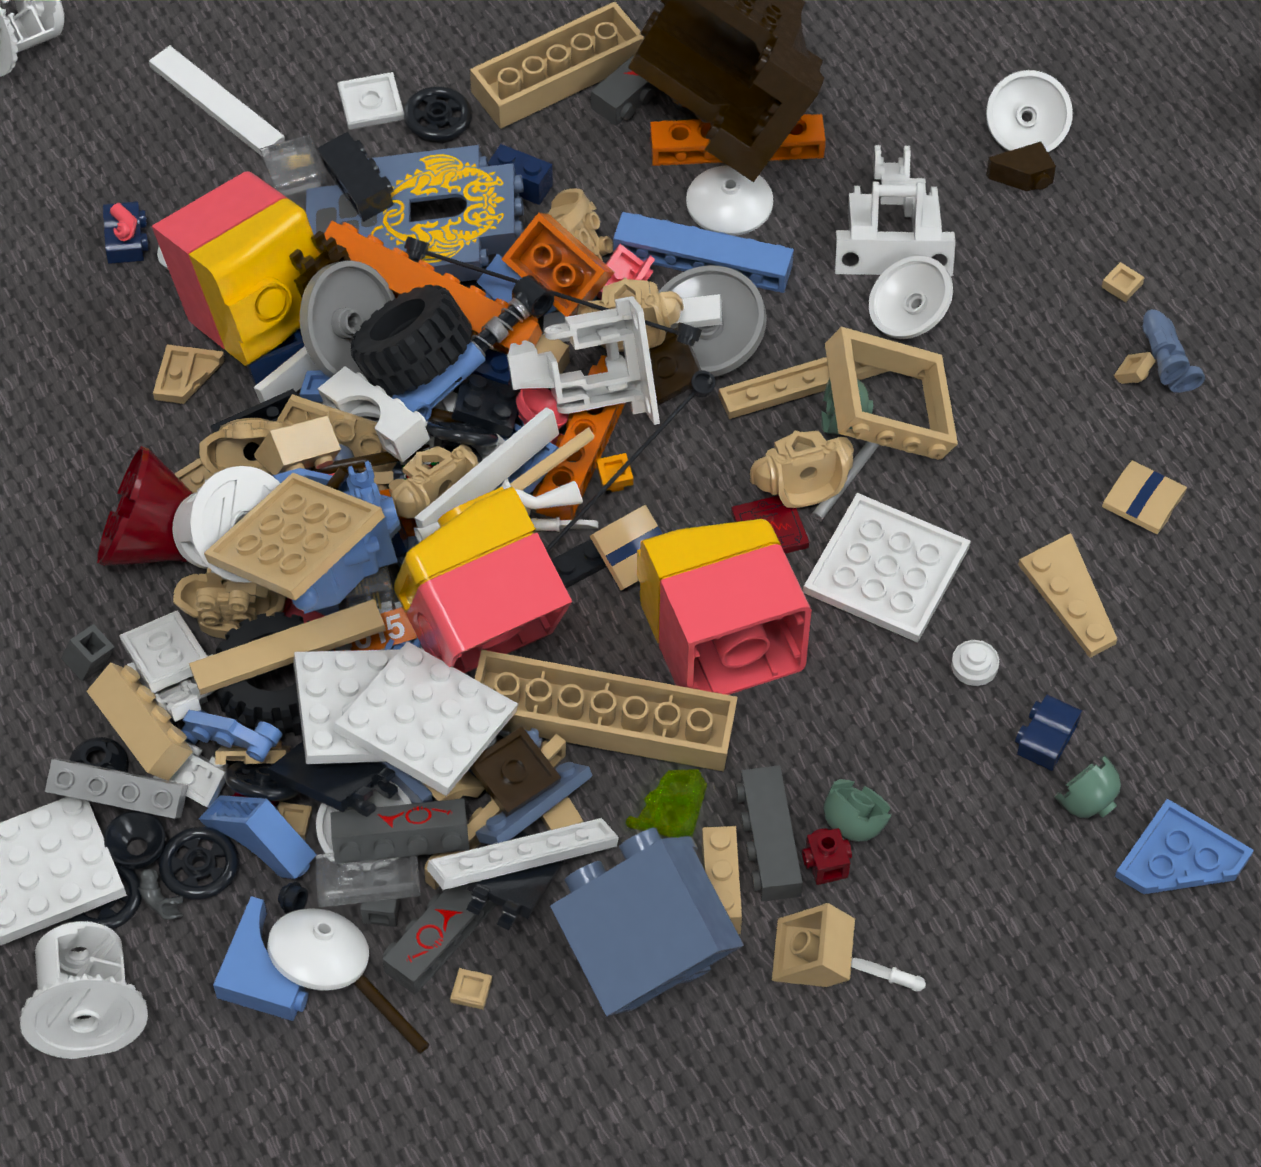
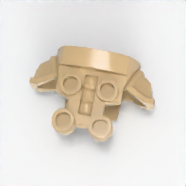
[548,189,613,261]
[578,278,684,351]
[199,418,283,475]
[750,430,854,508]
[389,444,479,519]
[173,568,286,639]

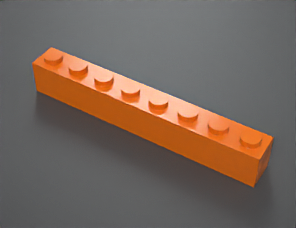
[320,221,543,354]

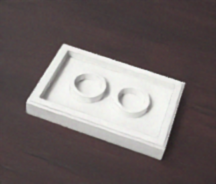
[119,610,208,693]

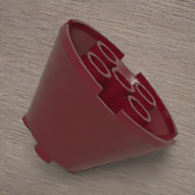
[97,446,193,566]

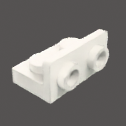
[153,741,229,808]

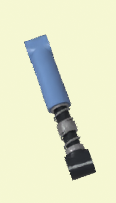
[392,275,555,422]

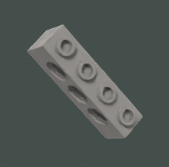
[45,758,188,819]

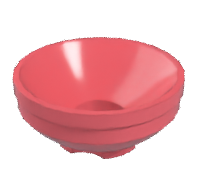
[516,388,568,430]

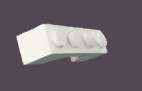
[318,366,430,462]

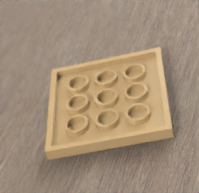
[204,473,385,601]

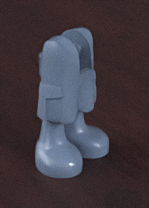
[1142,309,1205,392]

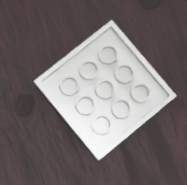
[803,493,971,643]
[334,641,518,796]
[293,649,424,764]
[0,797,127,946]

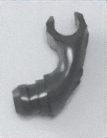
[138,869,183,919]

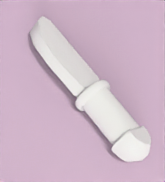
[531,517,598,532]
[851,958,926,991]

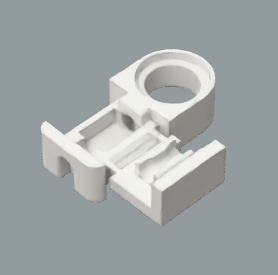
[154,676,215,722]

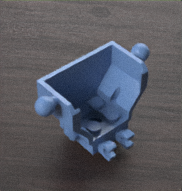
[272,461,401,614]

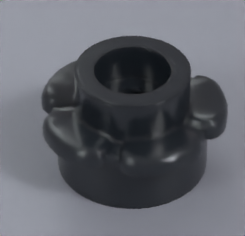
[278,882,308,914]

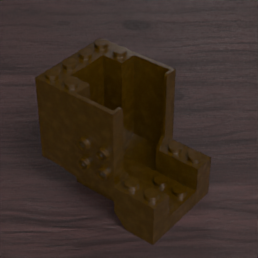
[628,0,824,183]

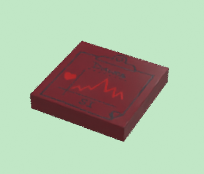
[731,495,809,554]

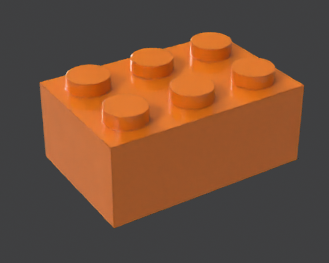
[501,213,615,317]

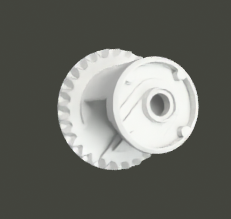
[0,0,64,76]
[172,466,281,583]
[20,921,148,1059]

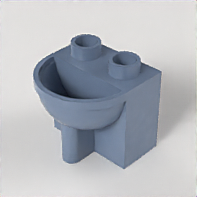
[550,828,744,1016]

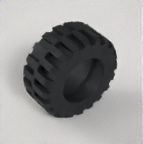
[351,285,472,396]
[216,612,334,739]

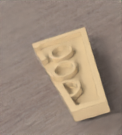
[277,394,397,472]
[1018,533,1117,658]

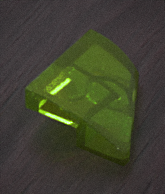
[625,769,707,837]

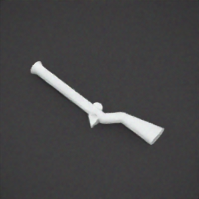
[414,478,583,543]

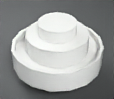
[951,640,999,686]

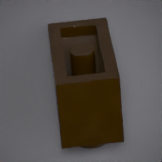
[986,141,1056,192]

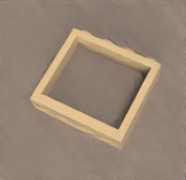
[825,327,958,459]

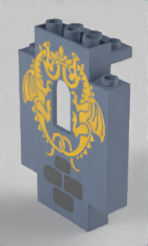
[306,145,524,282]

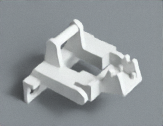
[835,145,955,276]
[507,296,660,425]

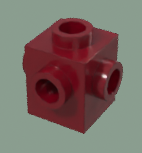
[801,828,852,885]

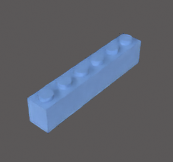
[613,212,794,293]

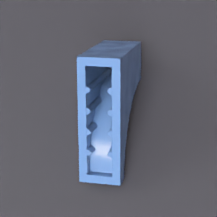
[199,795,316,879]
[213,896,308,1021]

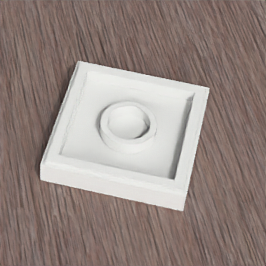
[337,72,404,130]

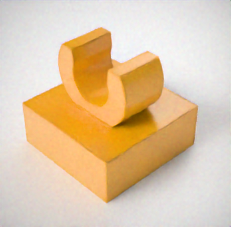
[596,453,634,492]

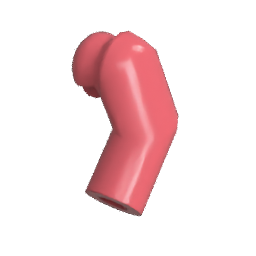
[110,203,137,241]

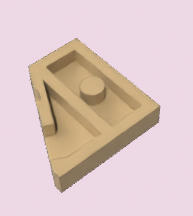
[153,345,225,404]
[215,740,290,765]

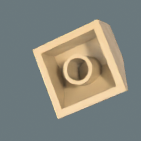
[254,415,341,475]
[772,903,855,987]

